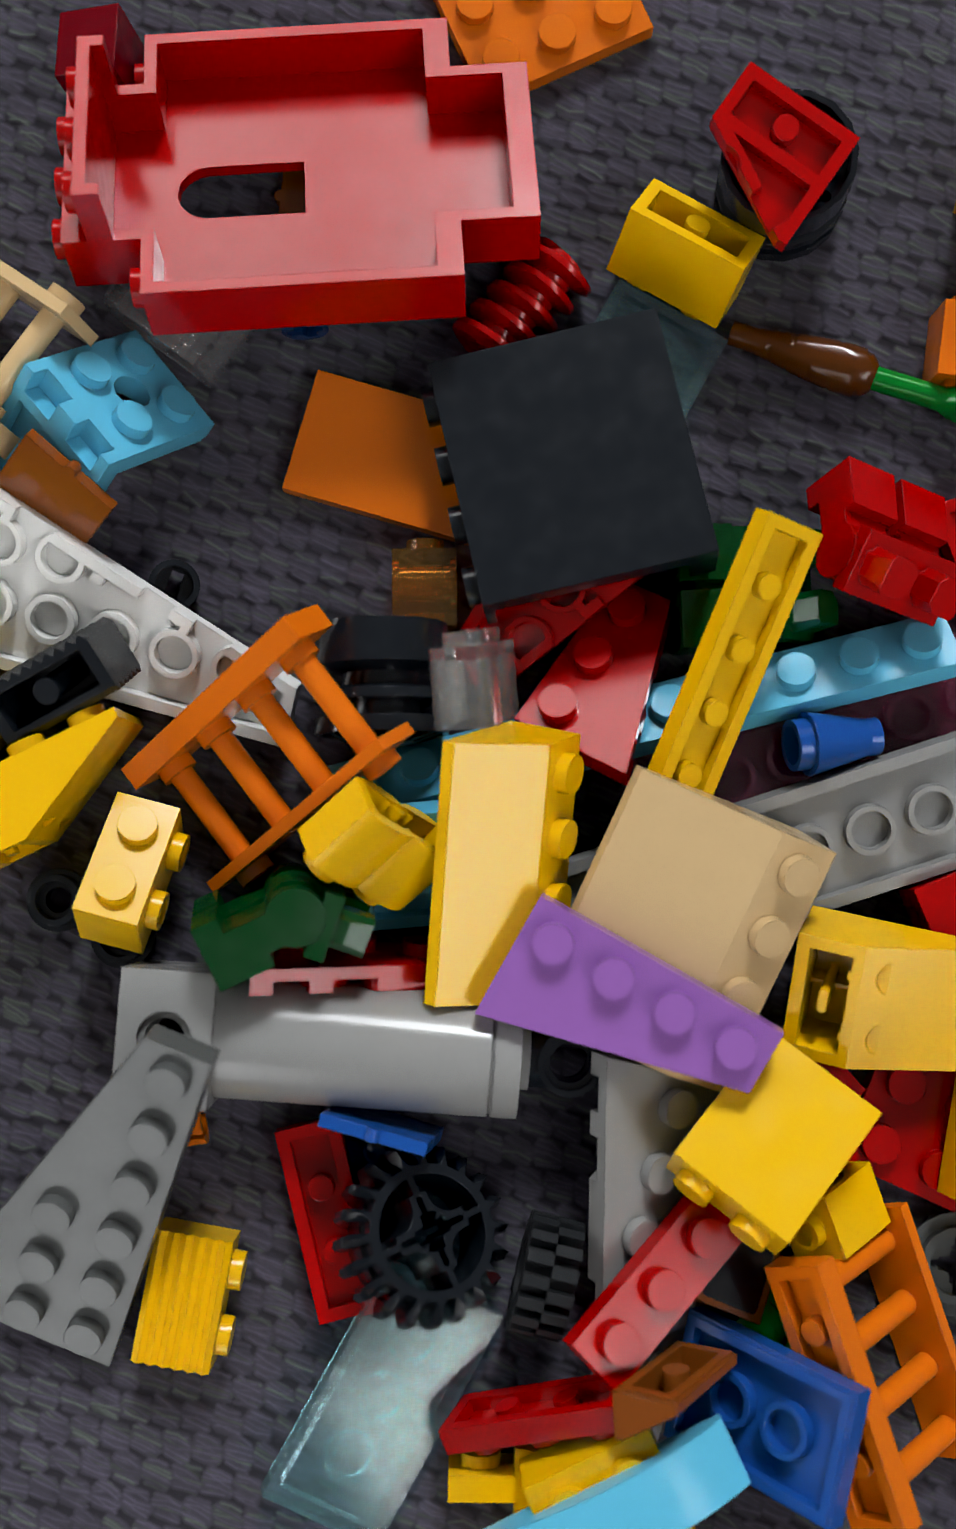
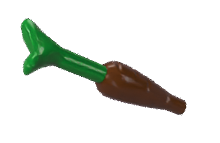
[727,321,956,424]

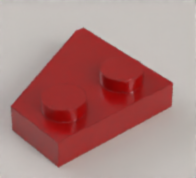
[709,61,860,252]

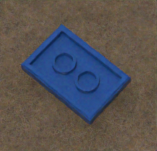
[663,1306,871,1529]

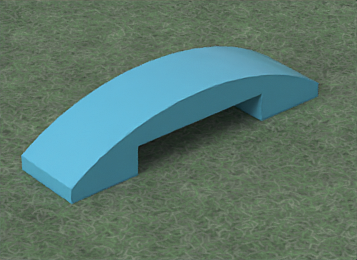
[484,1413,751,1529]

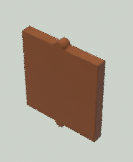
[0,428,118,545]

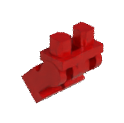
[806,456,956,627]

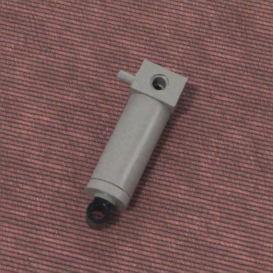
[112,959,602,1119]

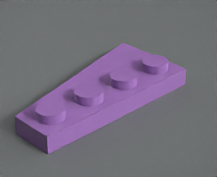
[474,892,784,1093]

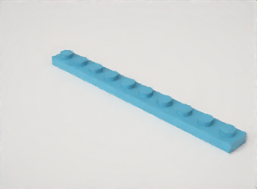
[328,617,956,803]

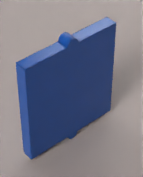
[318,1106,444,1157]

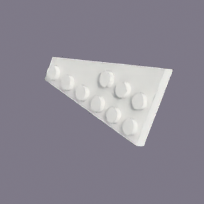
[0,487,302,747]

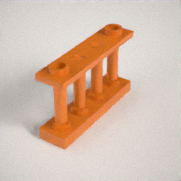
[121,604,415,891]
[764,1202,956,1529]

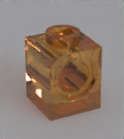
[392,538,457,633]

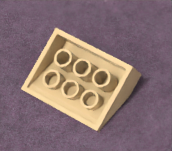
[571,765,837,1092]

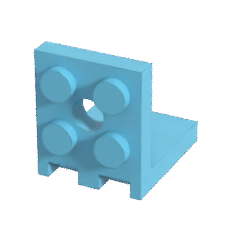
[0,330,215,492]

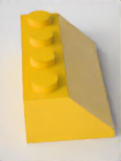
[424,720,584,1007]

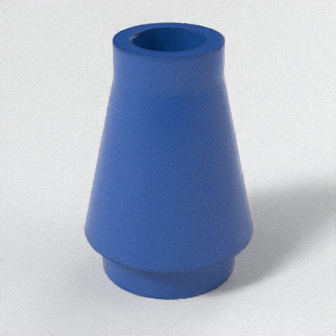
[781,712,885,776]

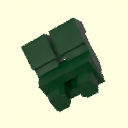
[668,523,838,656]
[190,863,376,992]

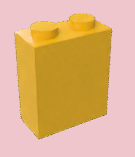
[666,1038,882,1255]

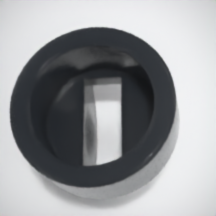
[148,559,200,608]

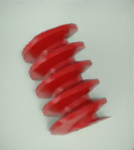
[453,236,591,353]

